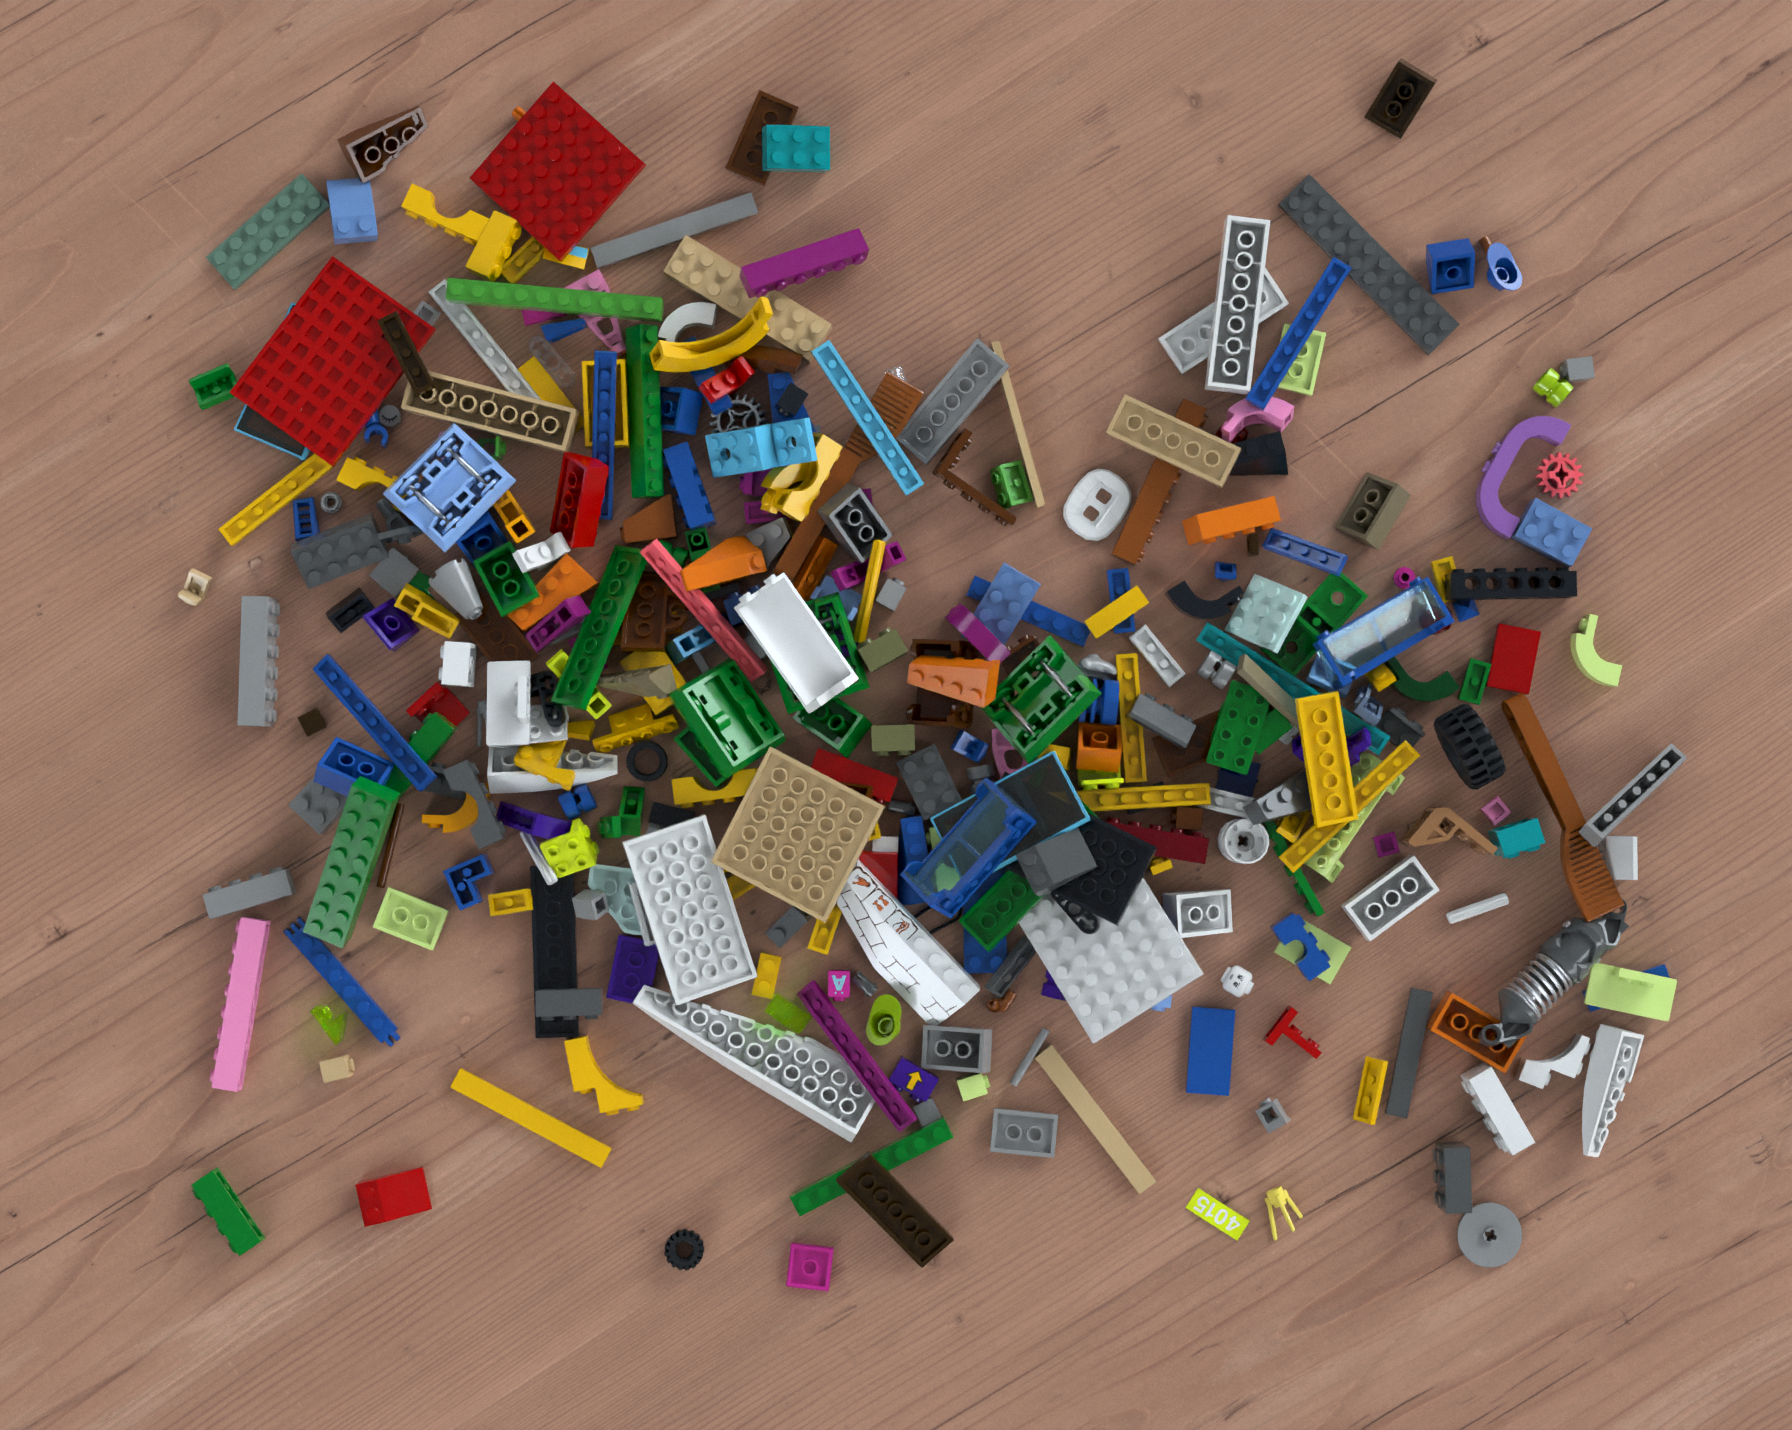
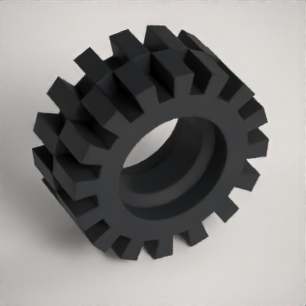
[665,1229,704,1271]

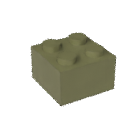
[858,627,908,674]
[871,724,915,756]

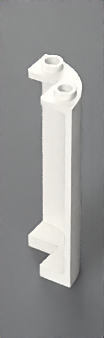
[734,572,859,714]

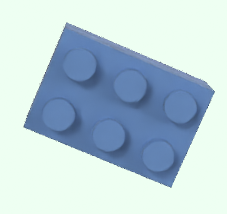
[1510,498,1592,567]

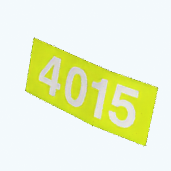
[1185,1188,1250,1241]

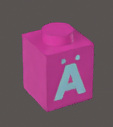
[828,970,850,1001]

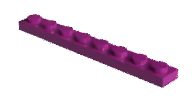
[797,980,918,1132]

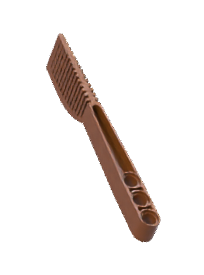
[772,371,924,583]
[1501,693,1624,923]

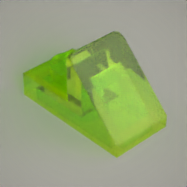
[310,1004,348,1045]

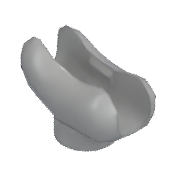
[1078,654,1117,682]

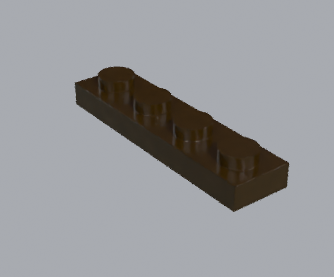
[377,311,436,397]

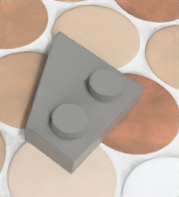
[746,517,793,570]

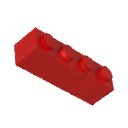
[811,748,898,804]

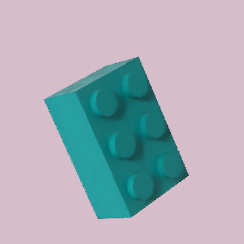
[762,125,830,173]

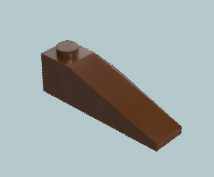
[337,106,428,183]

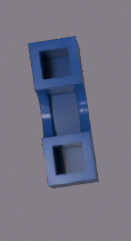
[1270,912,1331,981]

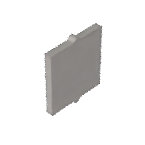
[369,547,420,598]

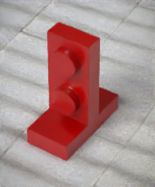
[698,356,755,404]
[1263,1005,1322,1059]

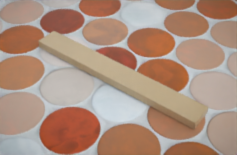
[991,341,1045,509]
[1035,1044,1157,1194]

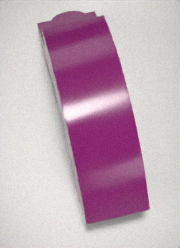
[830,541,907,592]
[945,603,1011,663]

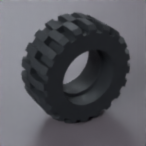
[1433,704,1506,790]

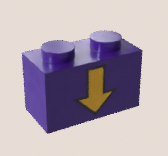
[889,1056,939,1102]

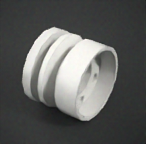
[1217,819,1269,864]

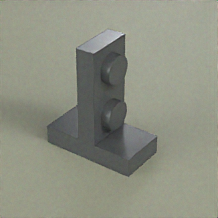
[765,906,813,948]

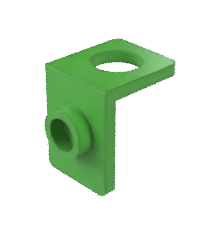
[478,436,506,460]

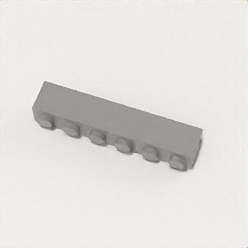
[1579,743,1687,848]

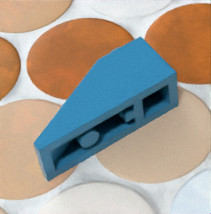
[665,612,731,665]

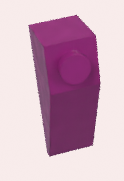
[525,595,591,653]

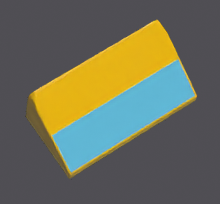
[542,246,589,270]

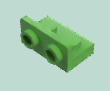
[990,460,1033,510]

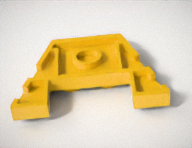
[514,720,595,791]

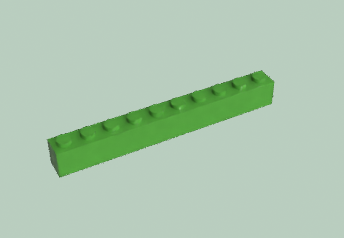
[446,278,664,323]

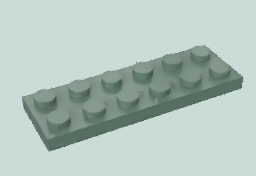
[206,173,330,290]

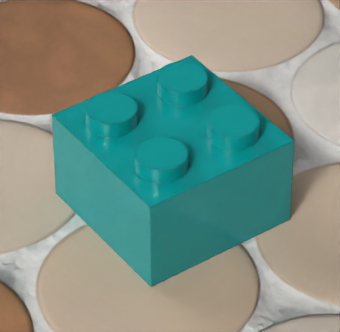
[1487,818,1546,859]

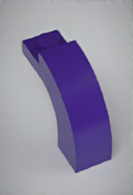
[1292,727,1372,766]

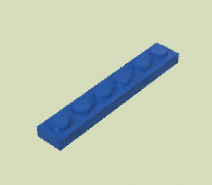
[966,576,1090,647]

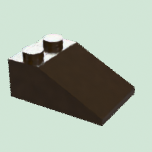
[1365,58,1437,139]

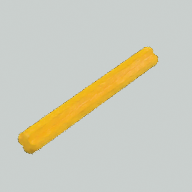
[853,540,886,643]

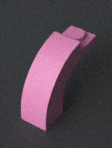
[1221,397,1294,443]

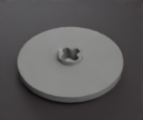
[1457,1202,1522,1267]

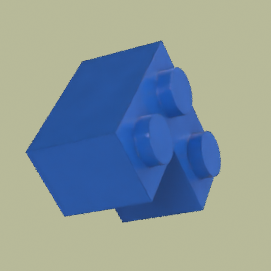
[443,853,495,911]

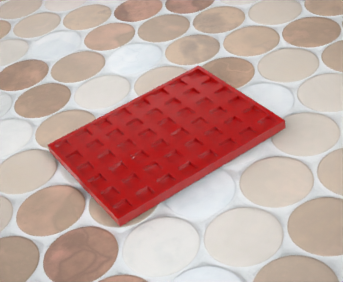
[229,256,436,467]

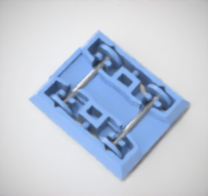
[382,423,516,552]

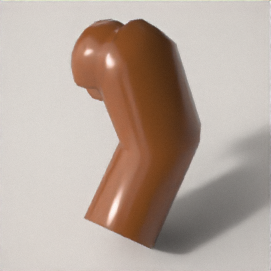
[986,989,1017,1013]

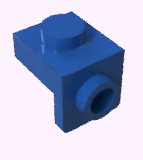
[950,729,989,763]

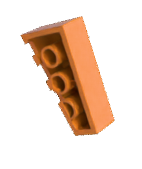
[507,553,599,632]

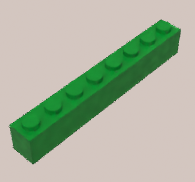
[625,324,664,499]
[790,1115,954,1216]

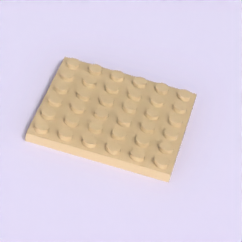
[711,747,885,922]

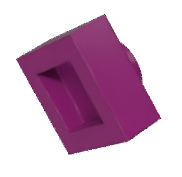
[1372,831,1400,858]

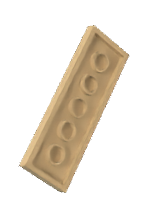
[1106,395,1241,488]

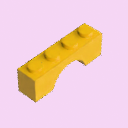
[401,183,489,246]
[773,432,842,522]
[336,456,420,512]
[671,768,758,808]

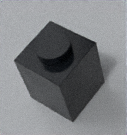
[775,382,808,419]

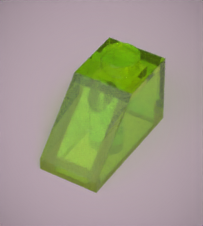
[764,992,812,1034]

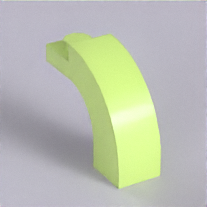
[1571,614,1622,687]

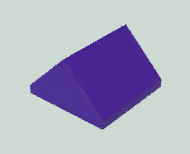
[362,598,420,652]

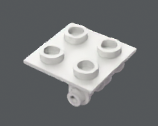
[530,704,569,743]

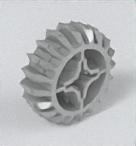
[710,393,768,434]

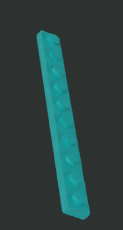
[1196,622,1390,756]

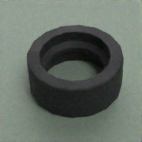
[626,741,668,781]

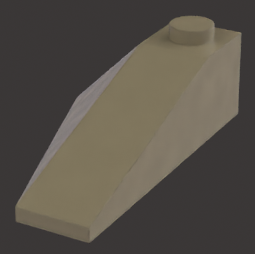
[596,664,677,699]

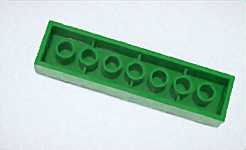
[303,776,400,948]

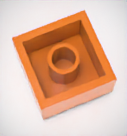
[1076,722,1122,772]

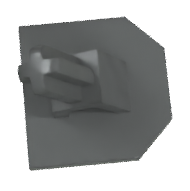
[376,498,424,545]

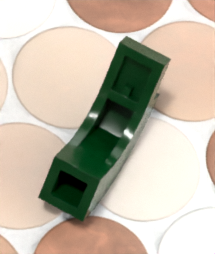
[1384,656,1460,702]

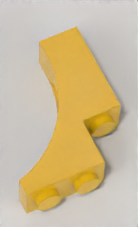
[564,1035,644,1116]

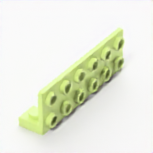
[1304,751,1405,884]

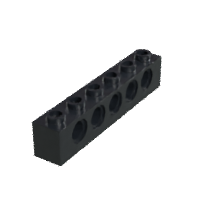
[1444,567,1577,601]

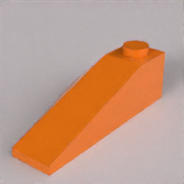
[680,535,767,592]

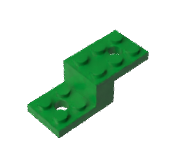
[1260,572,1368,676]

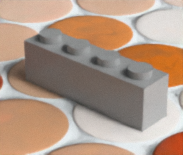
[202,866,297,919]

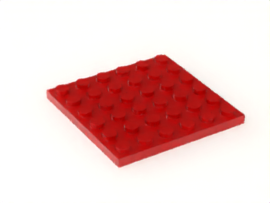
[469,81,646,262]

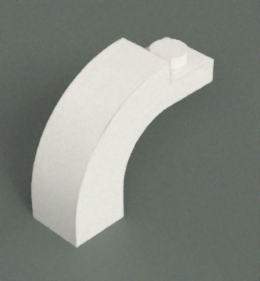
[658,302,718,342]

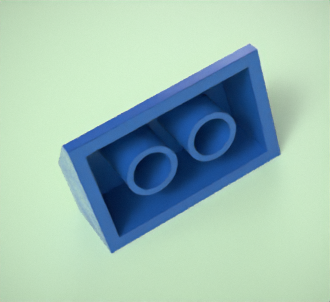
[314,737,395,797]

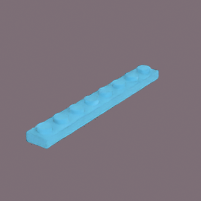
[811,340,924,496]

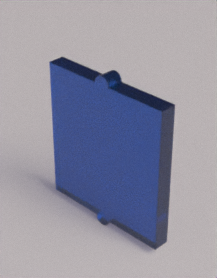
[1215,761,1260,797]

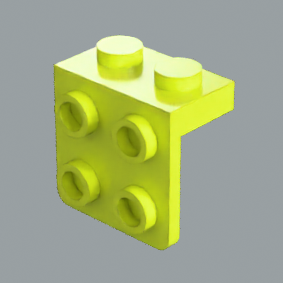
[1077,767,1124,790]
[540,818,599,878]

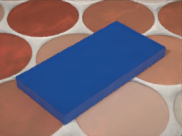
[1186,1006,1235,1096]

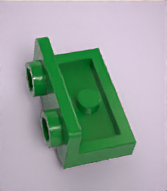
[188,364,238,411]

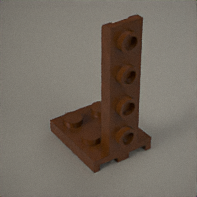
[932,428,1016,526]

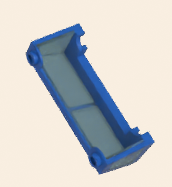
[1313,576,1455,690]
[900,778,1037,918]

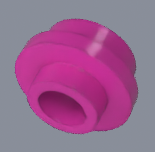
[1393,567,1415,589]

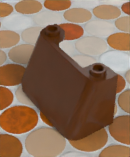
[906,639,977,728]

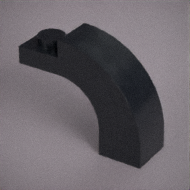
[1165,580,1244,620]

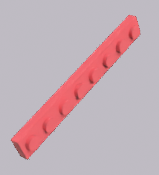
[640,538,768,682]

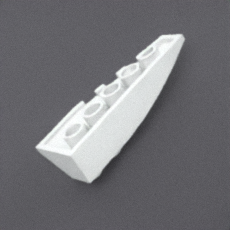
[487,745,618,794]
[1582,1024,1644,1157]

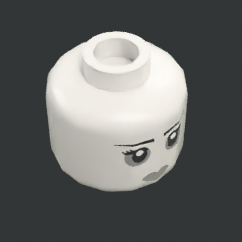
[1221,965,1254,997]

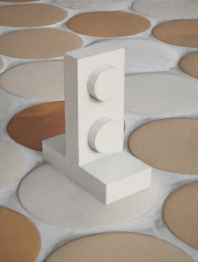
[512,532,571,573]

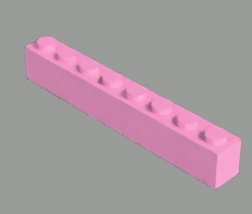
[210,916,271,1092]

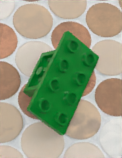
[1206,680,1270,775]

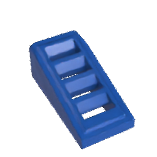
[540,318,588,344]
[292,497,320,541]

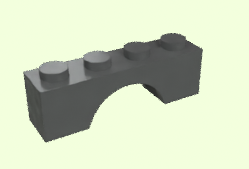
[443,760,506,849]

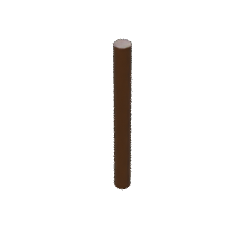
[376,803,405,888]

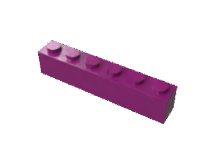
[739,228,869,298]

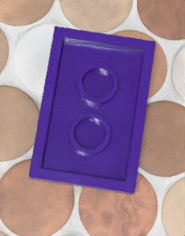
[606,934,659,1003]

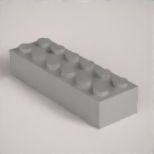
[237,596,280,727]

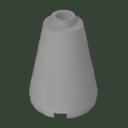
[428,559,483,620]

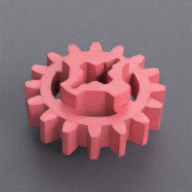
[1535,452,1584,499]

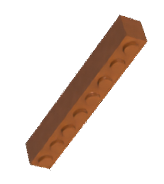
[1111,398,1208,566]

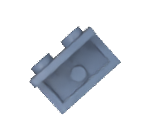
[1353,682,1384,726]

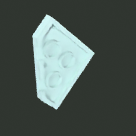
[588,864,642,935]

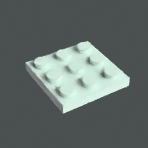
[1225,574,1308,654]

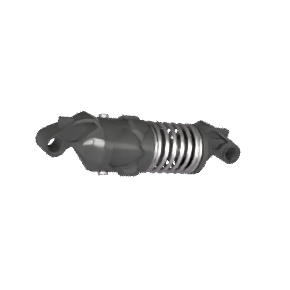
[1478,899,1629,1048]

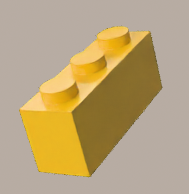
[465,210,522,282]

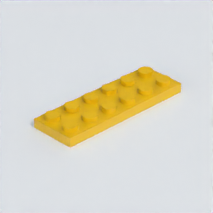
[1295,691,1358,827]

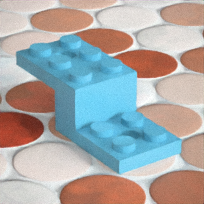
[705,417,817,478]

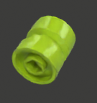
[1532,367,1574,408]

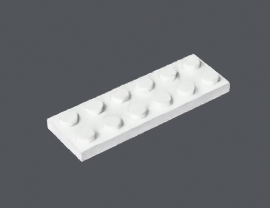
[1158,268,1289,375]

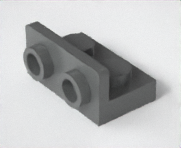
[1375,707,1425,747]
[423,762,466,800]

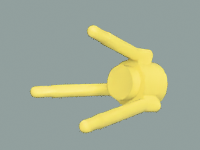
[1264,1186,1303,1241]

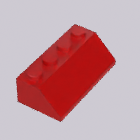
[550,451,609,548]

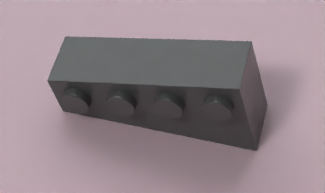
[1243,768,1312,826]

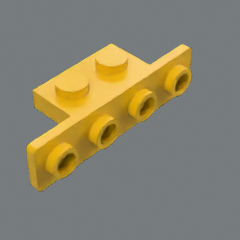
[592,704,679,753]

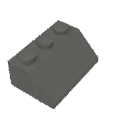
[1126,692,1196,749]

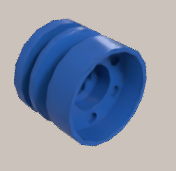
[1078,678,1119,725]

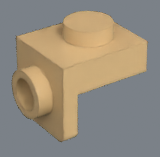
[177,568,212,606]

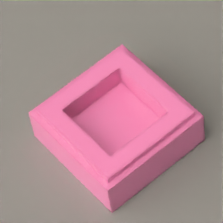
[1480,796,1511,826]

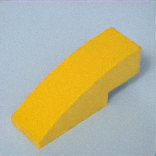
[394,583,460,639]

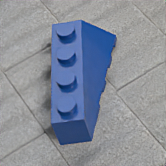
[898,816,934,906]

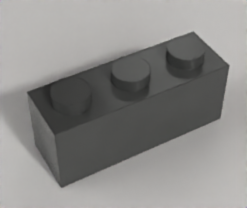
[535,987,603,1021]

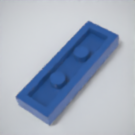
[1106,568,1136,634]

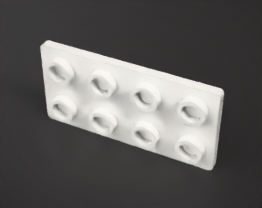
[486,661,531,746]

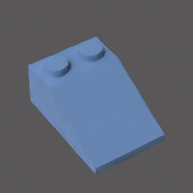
[326,178,378,245]

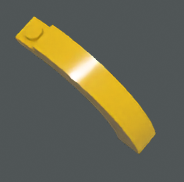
[649,297,773,372]

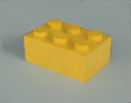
[620,651,687,716]

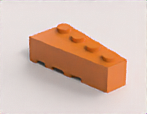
[1182,496,1281,546]
[907,655,1000,708]

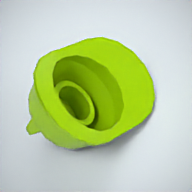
[866,994,902,1046]

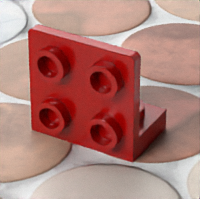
[406,682,470,726]

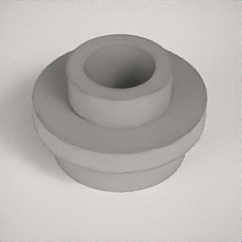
[320,492,342,513]

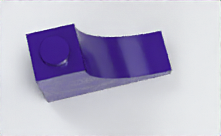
[496,801,572,839]

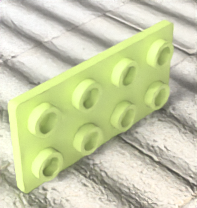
[1584,963,1677,1021]

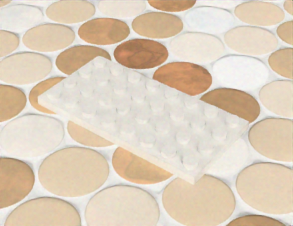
[622,814,757,1006]

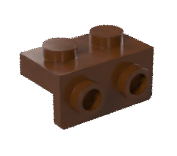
[1001,634,1040,675]

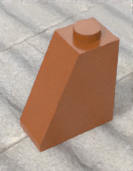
[620,494,678,545]

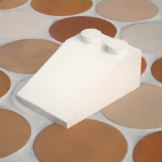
[1162,889,1233,938]

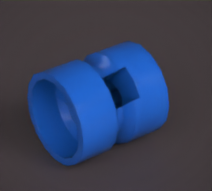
[558,783,597,820]

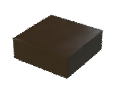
[1247,533,1259,557]
[298,708,327,737]

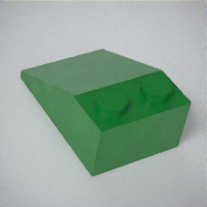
[473,541,540,617]
[792,698,873,758]

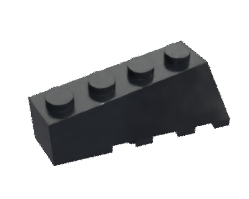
[1229,431,1288,476]

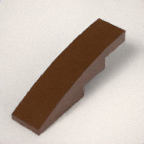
[722,345,803,374]

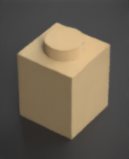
[319,1054,355,1083]

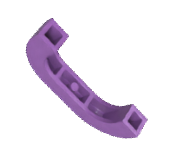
[1476,416,1571,540]

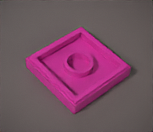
[786,1242,834,1291]

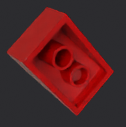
[355,1167,432,1227]

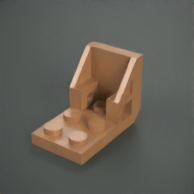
[1400,807,1498,855]

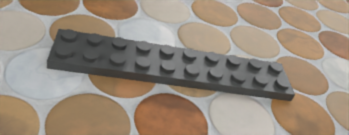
[1278,174,1460,355]

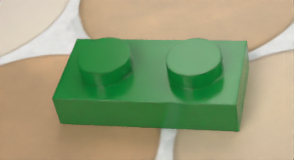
[1458,658,1491,705]
[597,816,621,838]

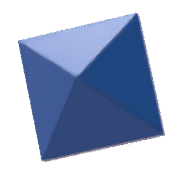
[1214,562,1237,582]
[1452,600,1480,623]

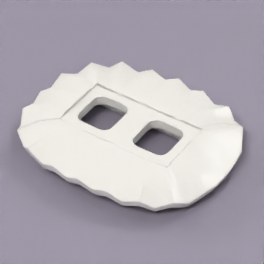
[1063,469,1132,541]

